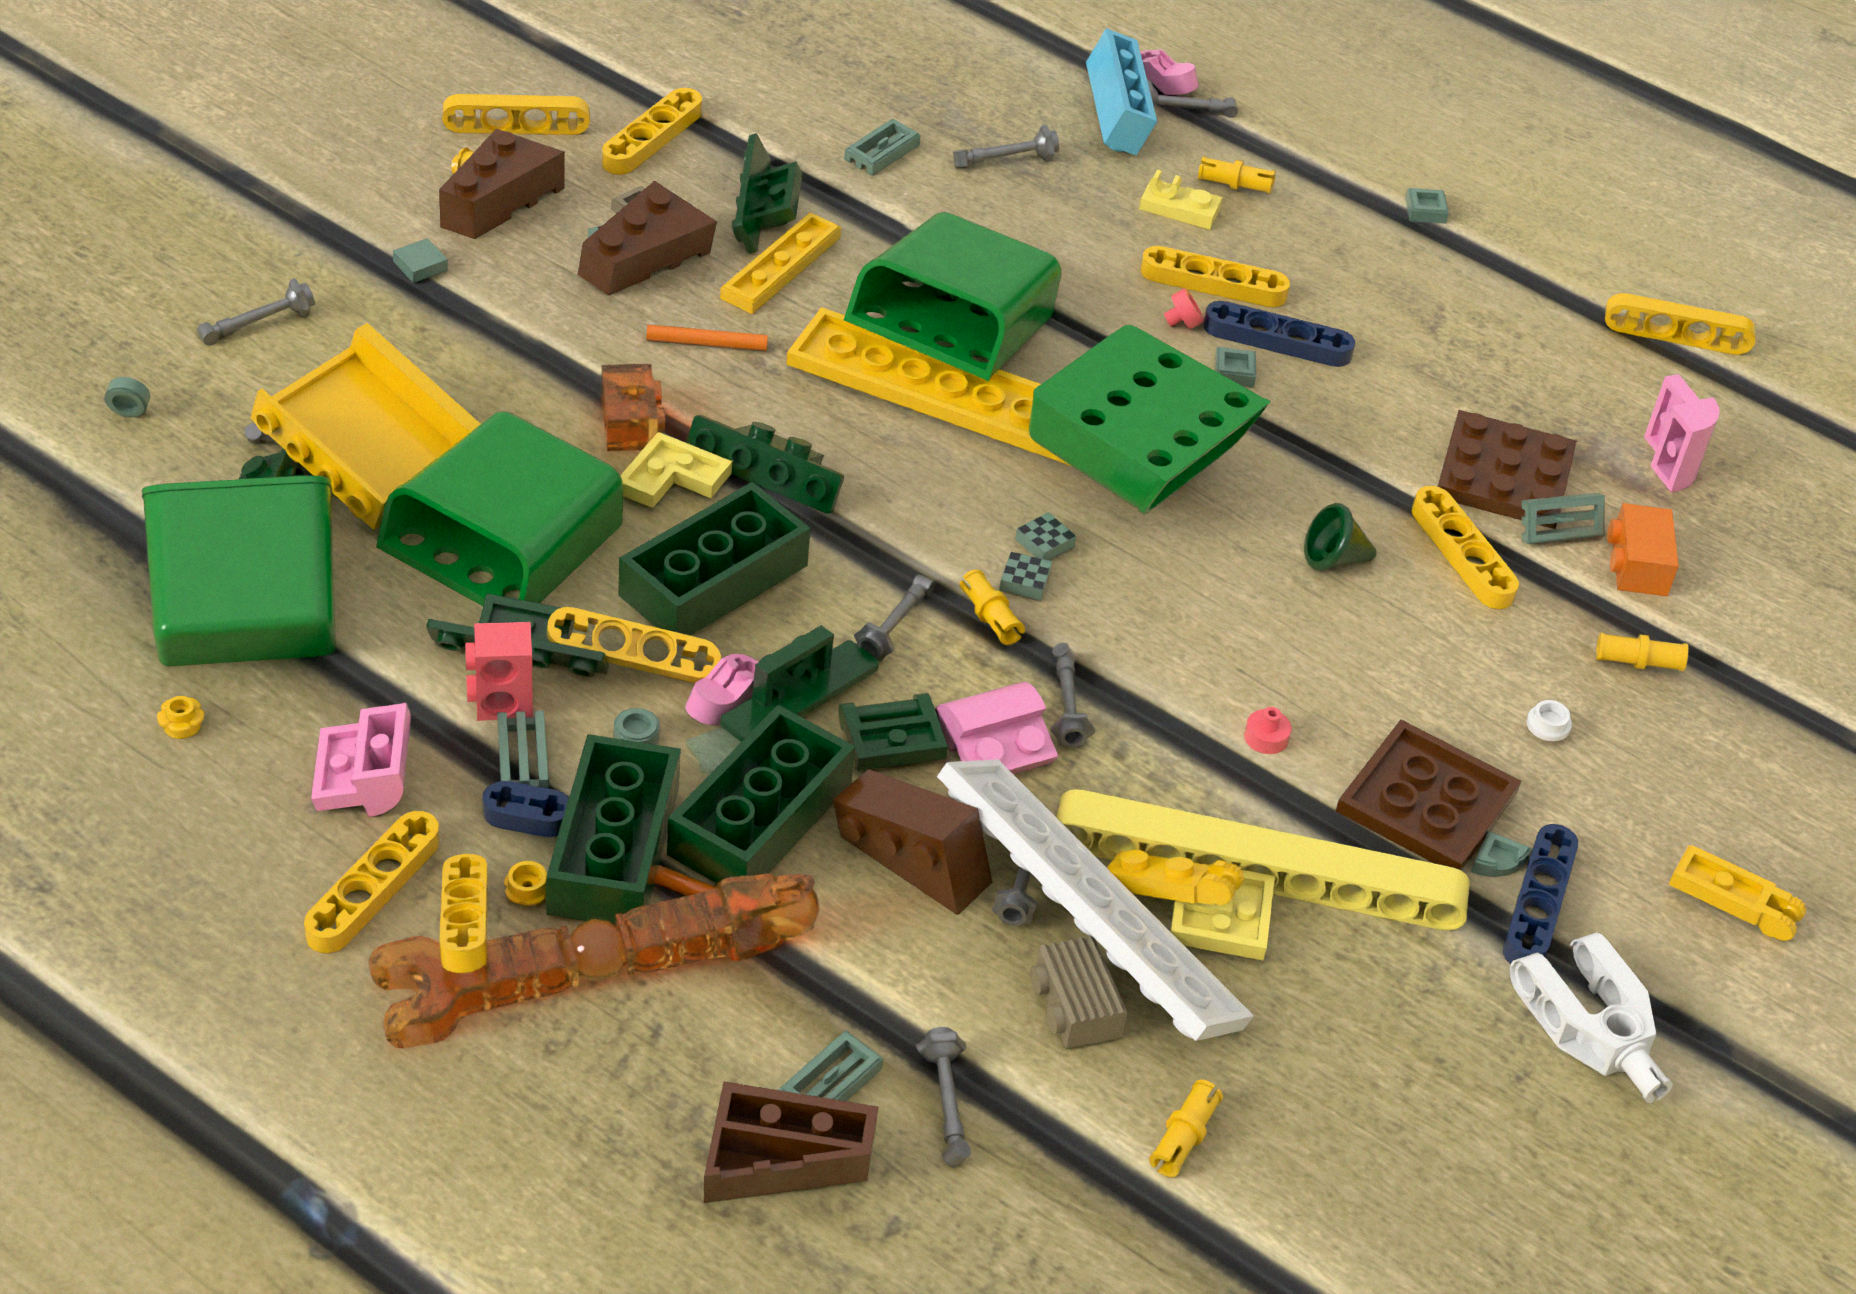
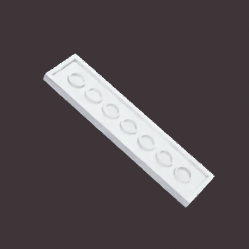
[937,759,1254,1041]

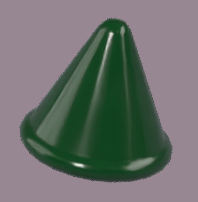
[1304,503,1377,571]

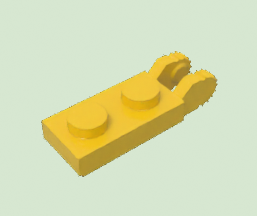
[1668,845,1807,942]
[1107,850,1245,906]

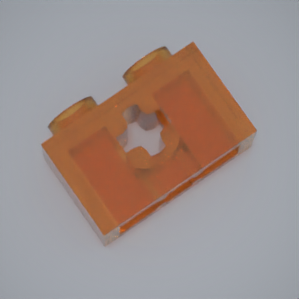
[601,364,665,451]

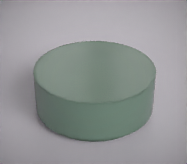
[104,377,151,417]
[613,708,660,745]

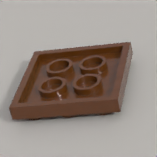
[1437,410,1577,529]
[1335,719,1521,871]

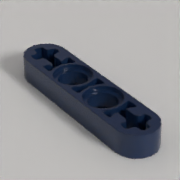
[1203,301,1355,367]
[1503,824,1578,964]

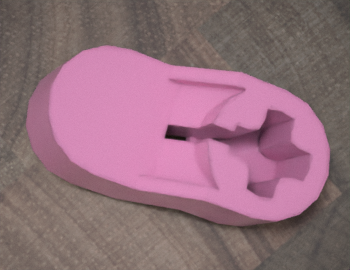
[1140,49,1199,95]
[685,654,758,725]

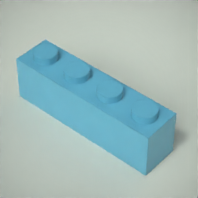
[1086,28,1157,156]

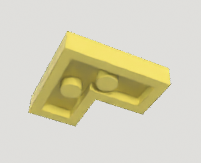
[620,432,732,508]
[1170,870,1275,960]

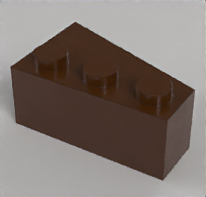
[439,129,565,239]
[577,181,717,295]
[833,769,993,915]
[704,1081,879,1203]

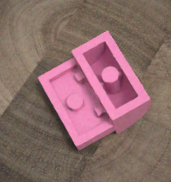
[1644,374,1720,492]
[935,682,1058,774]
[311,703,411,817]

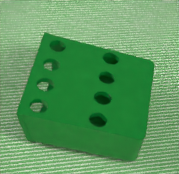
[843,212,1062,381]
[1029,325,1271,515]
[376,411,623,606]
[142,476,336,666]

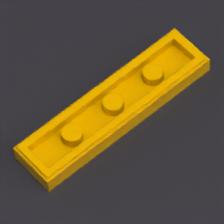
[720,212,841,314]

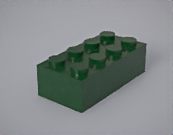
[618,482,811,636]
[667,705,855,898]
[546,734,681,930]

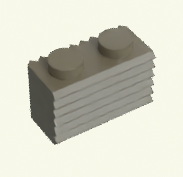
[1031,936,1128,1049]

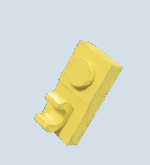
[1139,170,1223,230]

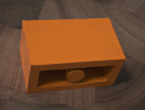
[1607,503,1679,597]

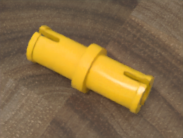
[1198,156,1276,194]
[959,569,1025,645]
[1596,632,1688,672]
[1149,1079,1223,1177]

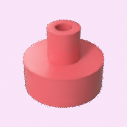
[1164,287,1205,329]
[1244,707,1292,754]

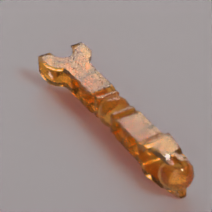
[368,874,820,1049]

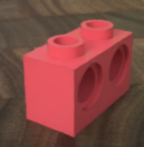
[465,622,533,721]

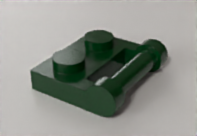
[838,693,948,771]

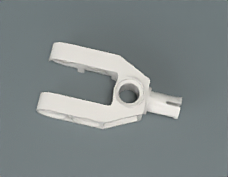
[1510,932,1673,1103]

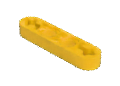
[602,88,702,175]
[442,94,590,135]
[1141,246,1290,307]
[1605,293,1755,355]
[1412,486,1519,609]
[547,607,721,683]
[304,811,440,953]
[439,854,488,973]

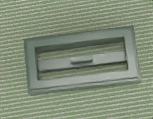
[844,118,921,176]
[1522,493,1605,544]
[497,711,549,789]
[778,1030,883,1101]

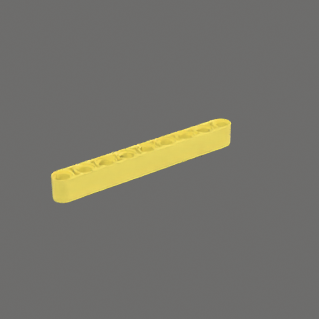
[1056,789,1470,931]

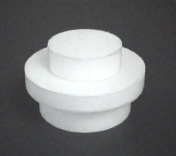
[1526,700,1572,741]

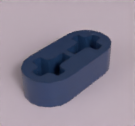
[482,781,569,837]

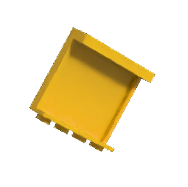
[250,323,481,530]

